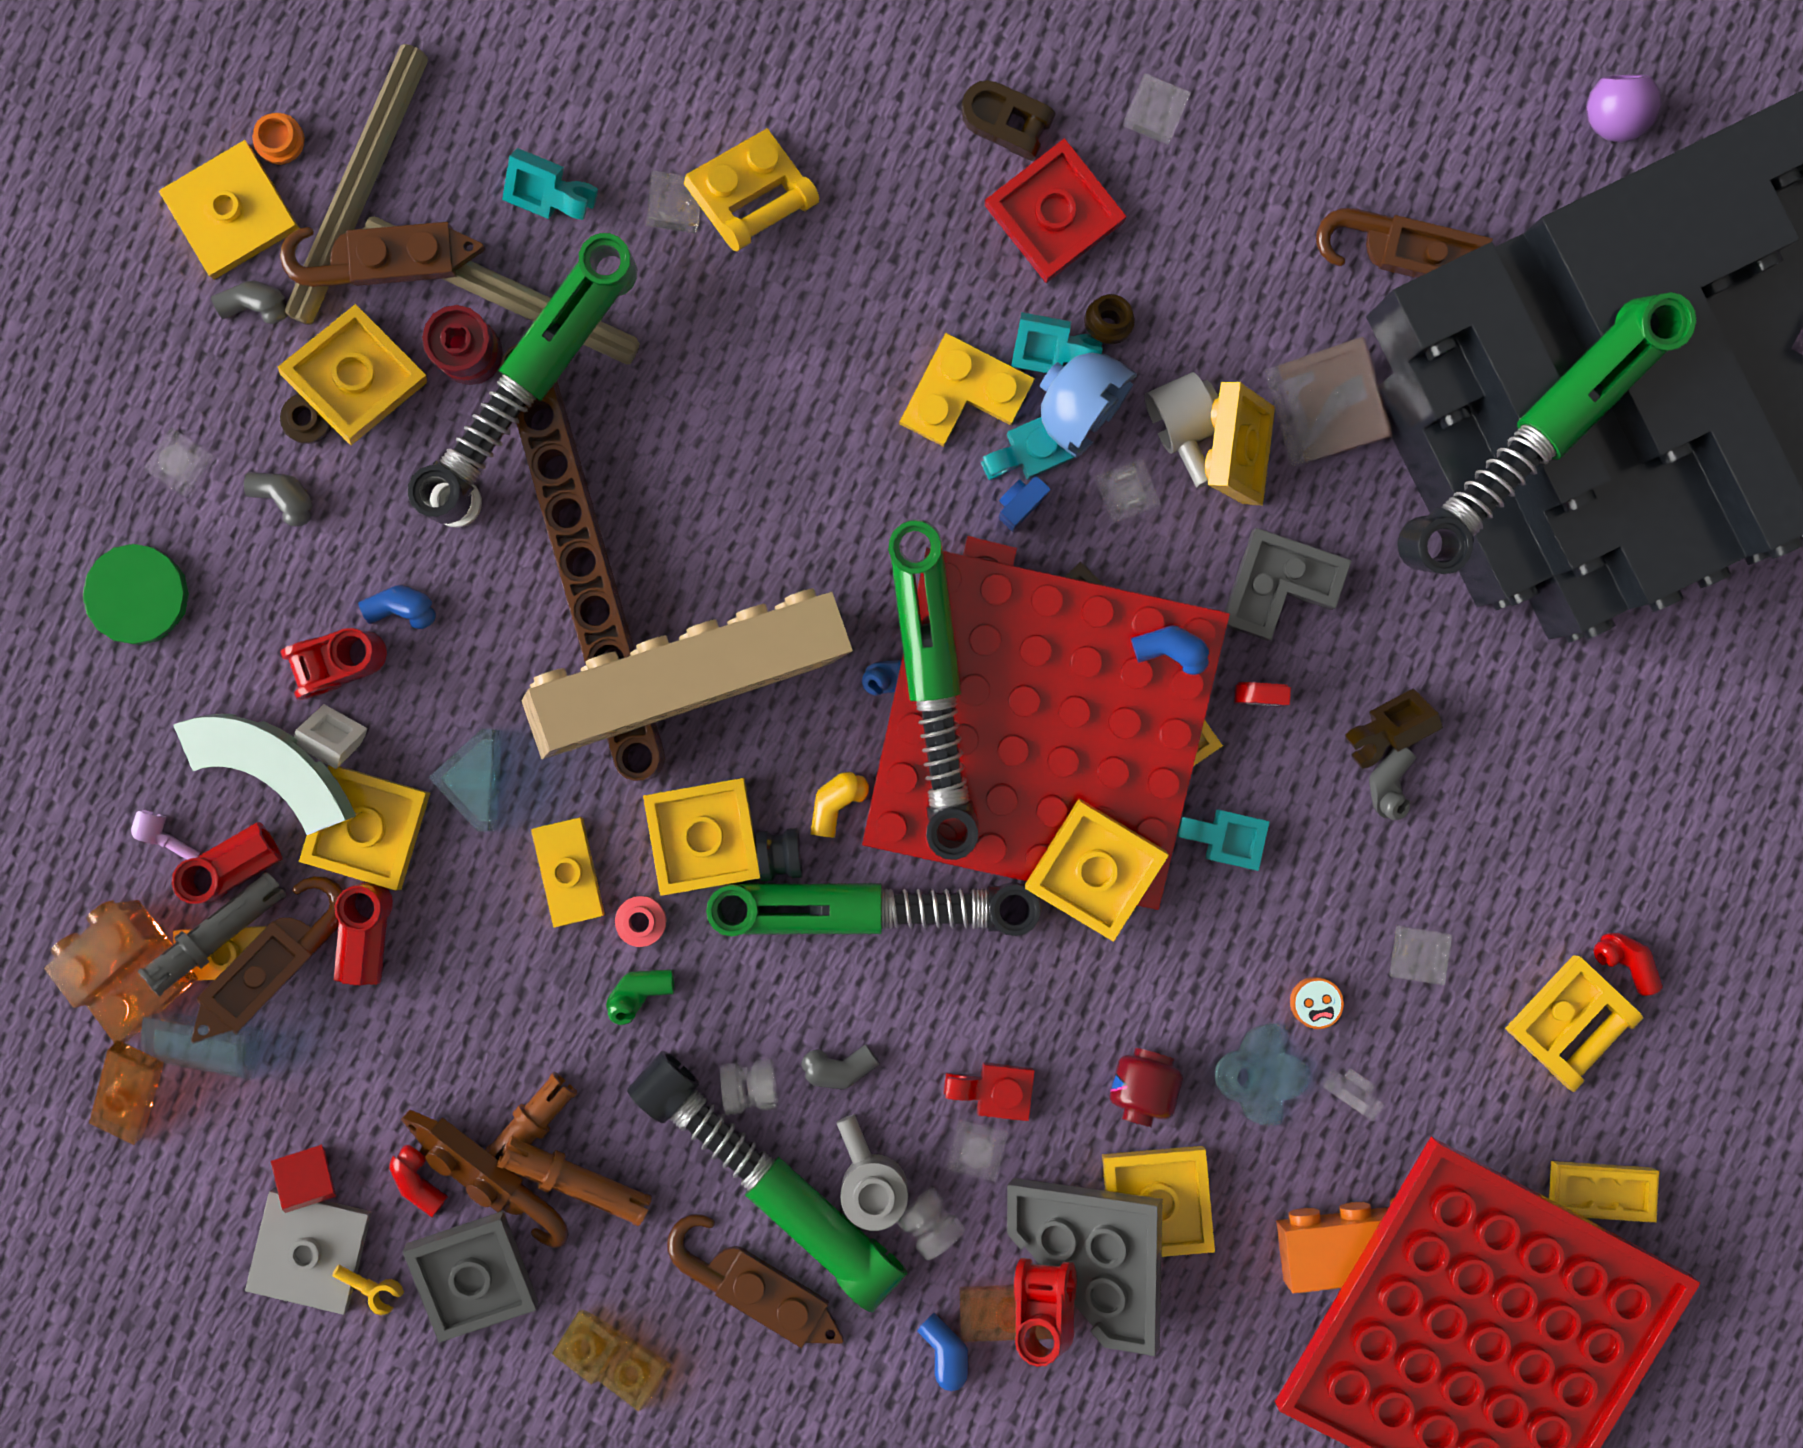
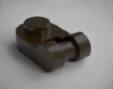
[961,80,1056,161]

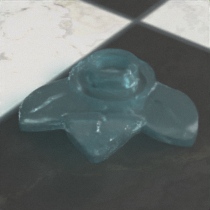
[1215,1023,1312,1126]

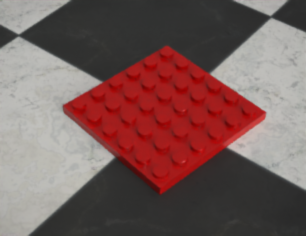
[862,547,1230,910]
[1275,1136,1701,1448]

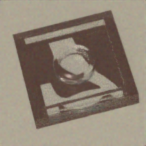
[1264,337,1393,467]

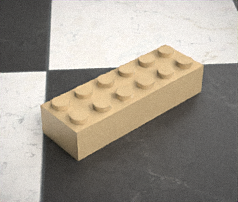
[522,588,853,760]

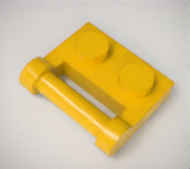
[684,128,819,252]
[1505,955,1643,1092]

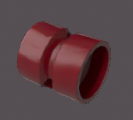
[422,305,503,385]

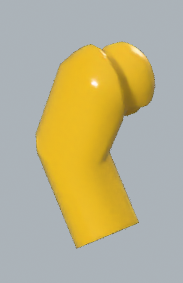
[810,772,869,838]

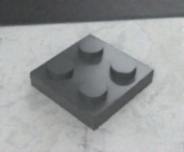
[403,1211,539,1343]

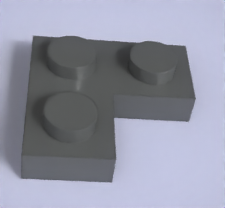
[1225,528,1352,641]

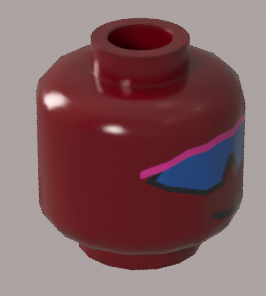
[1109,1048,1183,1128]

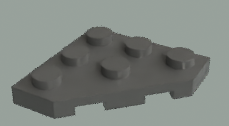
[1007,1178,1163,1356]

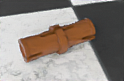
[485,1072,578,1161]

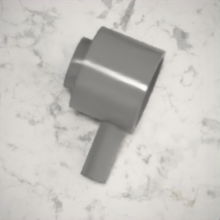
[1144,372,1219,489]
[836,1114,908,1231]

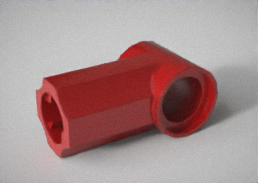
[171,822,283,904]
[333,881,393,986]

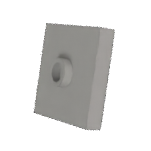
[245,1188,372,1315]

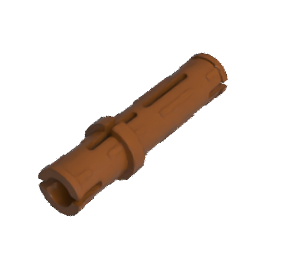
[497,1135,652,1226]

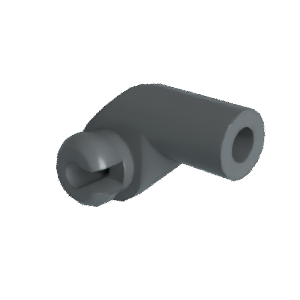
[211,280,288,324]
[244,472,313,527]
[1369,747,1417,820]
[801,1044,880,1090]

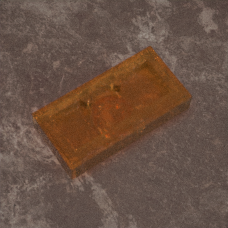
[89,1040,164,1145]
[959,1285,1053,1342]

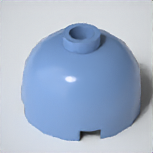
[1040,353,1137,458]

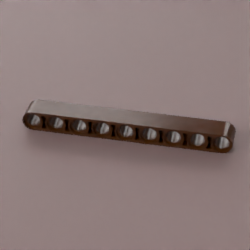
[501,344,665,781]

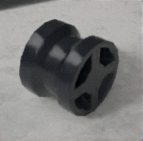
[756,828,803,882]

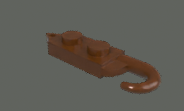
[1316,208,1493,278]
[280,222,486,287]
[191,876,343,1044]
[401,1110,569,1248]
[667,1214,844,1349]

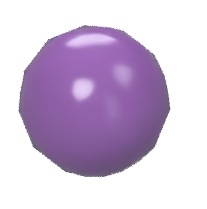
[1586,74,1662,143]

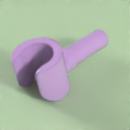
[131,810,200,860]

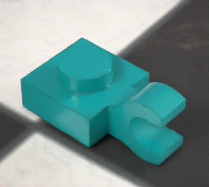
[502,148,598,220]
[1011,312,1102,373]
[981,417,1074,480]
[1176,809,1270,871]

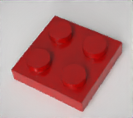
[984,138,1127,283]

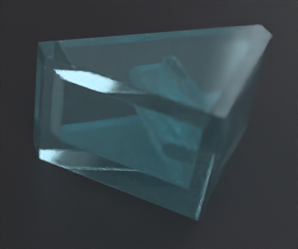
[428,728,502,832]

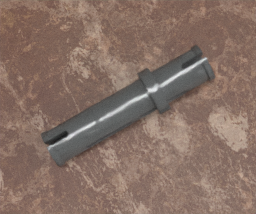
[137,871,287,997]

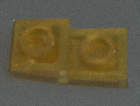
[552,1309,672,1412]

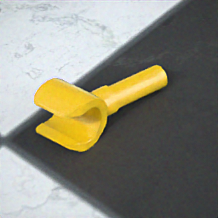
[332,1264,404,1315]

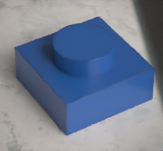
[998,476,1051,532]

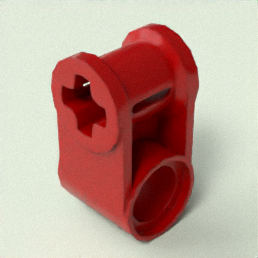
[280,628,387,700]
[1014,1258,1077,1367]

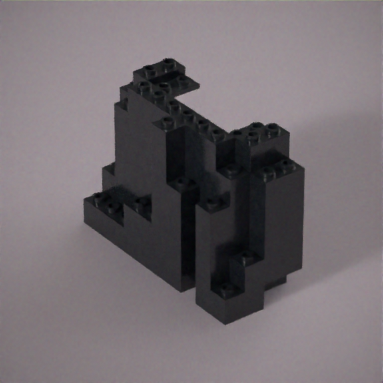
[1366,90,1803,643]

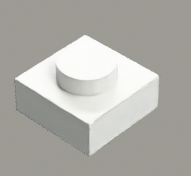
[294,704,367,769]

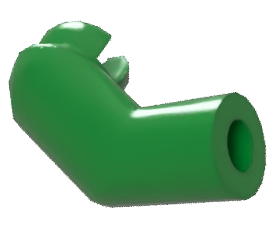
[606,969,675,1025]

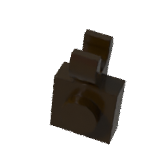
[1345,688,1443,769]

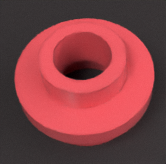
[615,896,667,947]

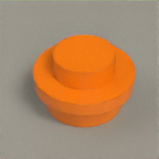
[252,113,305,165]

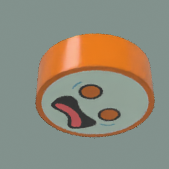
[1290,977,1344,1029]

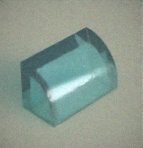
[141,1011,264,1080]

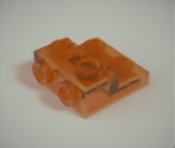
[44,900,198,1045]

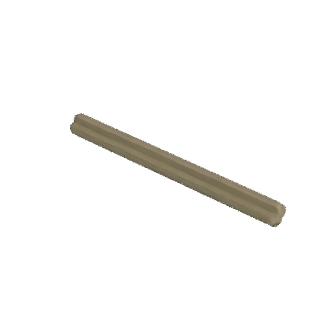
[285,44,428,325]
[363,216,640,364]

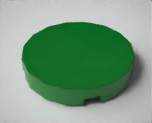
[83,544,189,645]

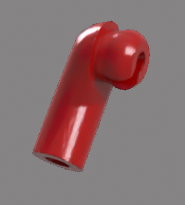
[1593,933,1663,996]
[389,1144,448,1218]

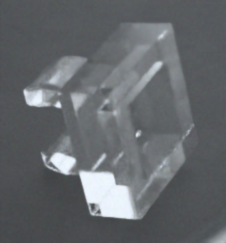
[1094,458,1161,525]

